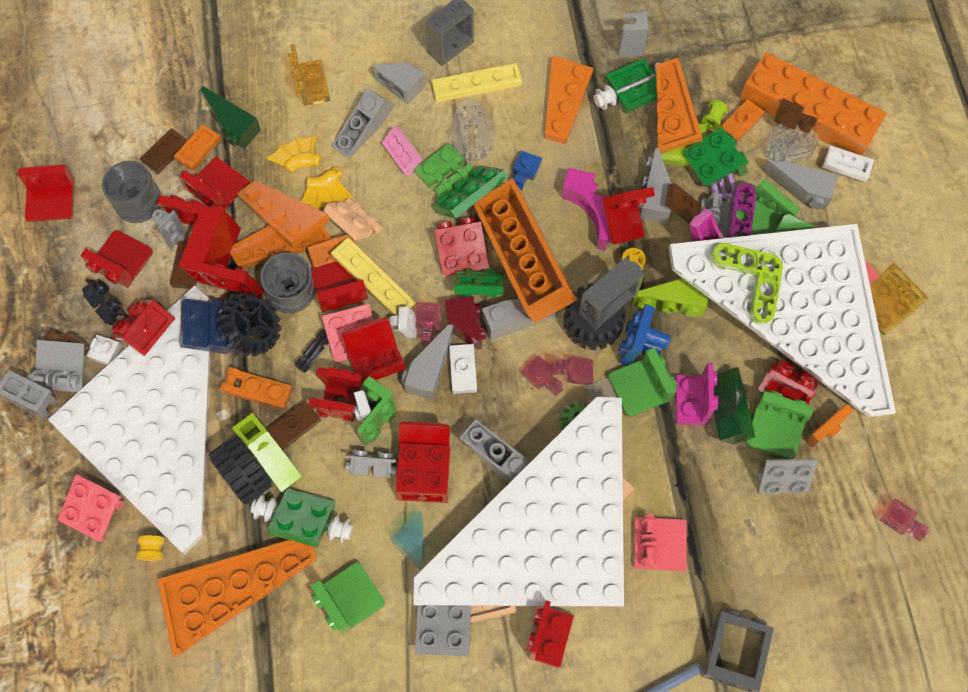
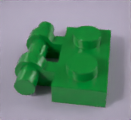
[454,269,504,297]

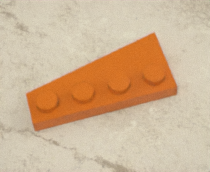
[545,56,594,145]
[656,58,703,154]
[237,180,330,248]
[230,204,331,269]

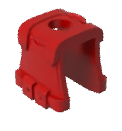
[309,367,362,422]

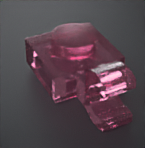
[415,303,441,346]
[521,355,563,396]
[551,356,594,386]
[880,498,930,541]

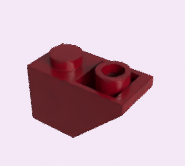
[445,296,486,350]

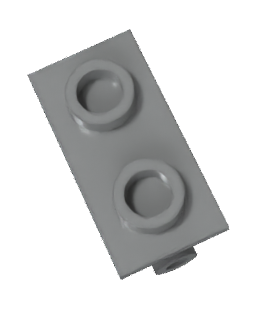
[152,209,186,250]
[345,449,399,478]

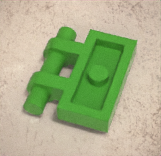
[414,143,474,196]

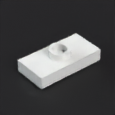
[822,145,874,182]
[449,344,477,394]
[354,390,371,421]

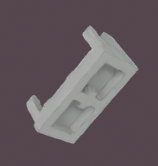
[618,11,648,57]
[0,370,56,420]

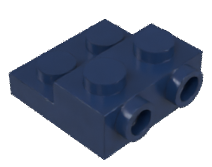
[180,299,234,354]

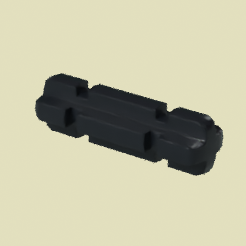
[295,329,329,373]

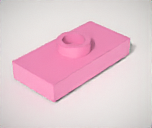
[381,126,423,175]

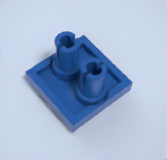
[618,304,671,366]

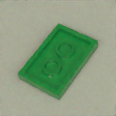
[431,165,508,218]

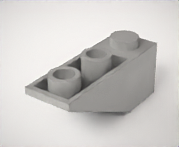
[332,88,395,158]
[638,148,671,224]
[460,419,530,484]

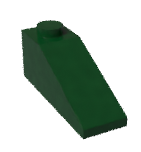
[201,86,261,149]
[714,367,756,445]

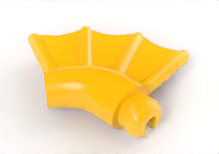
[267,135,321,173]
[301,167,353,210]

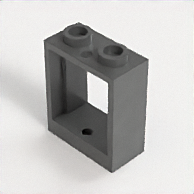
[425,0,474,66]
[579,257,644,330]
[702,609,774,692]

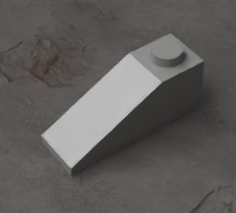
[764,157,837,210]
[482,299,557,340]
[402,324,454,400]

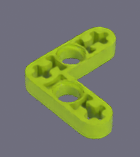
[710,243,783,325]

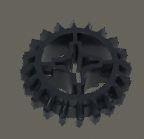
[215,292,282,357]

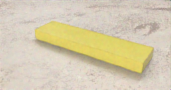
[431,63,522,102]
[331,237,416,316]

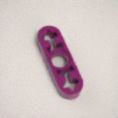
[726,183,756,238]

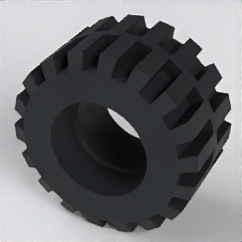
[563,283,626,350]
[209,435,272,505]

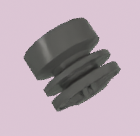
[102,161,162,223]
[260,252,315,314]

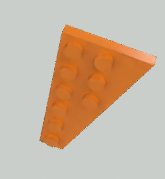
[157,540,318,658]

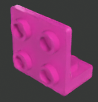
[675,363,718,426]

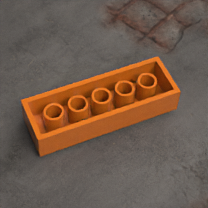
[740,52,887,156]
[473,179,578,324]

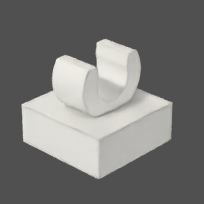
[389,307,418,339]
[87,335,122,365]

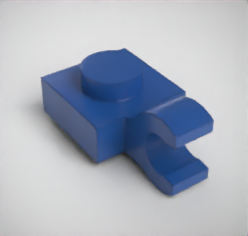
[513,151,542,191]

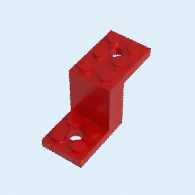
[157,195,264,298]

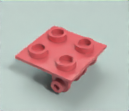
[322,304,373,363]
[58,474,124,542]
[634,514,687,572]

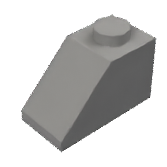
[373,62,425,104]

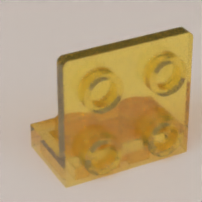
[288,43,330,106]
[870,263,928,335]

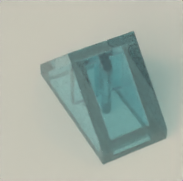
[391,512,423,569]

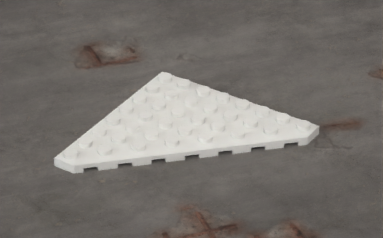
[668,224,896,418]
[48,286,211,555]
[413,397,624,606]

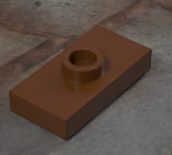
[140,128,188,175]
[665,183,701,224]
[267,400,321,451]

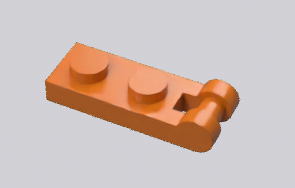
[219,367,293,411]

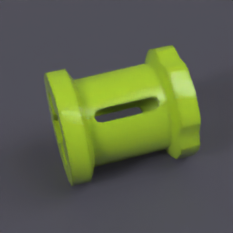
[701,100,728,130]

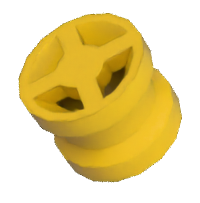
[621,248,646,270]
[136,535,165,561]

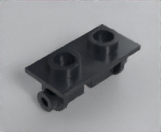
[82,279,127,325]

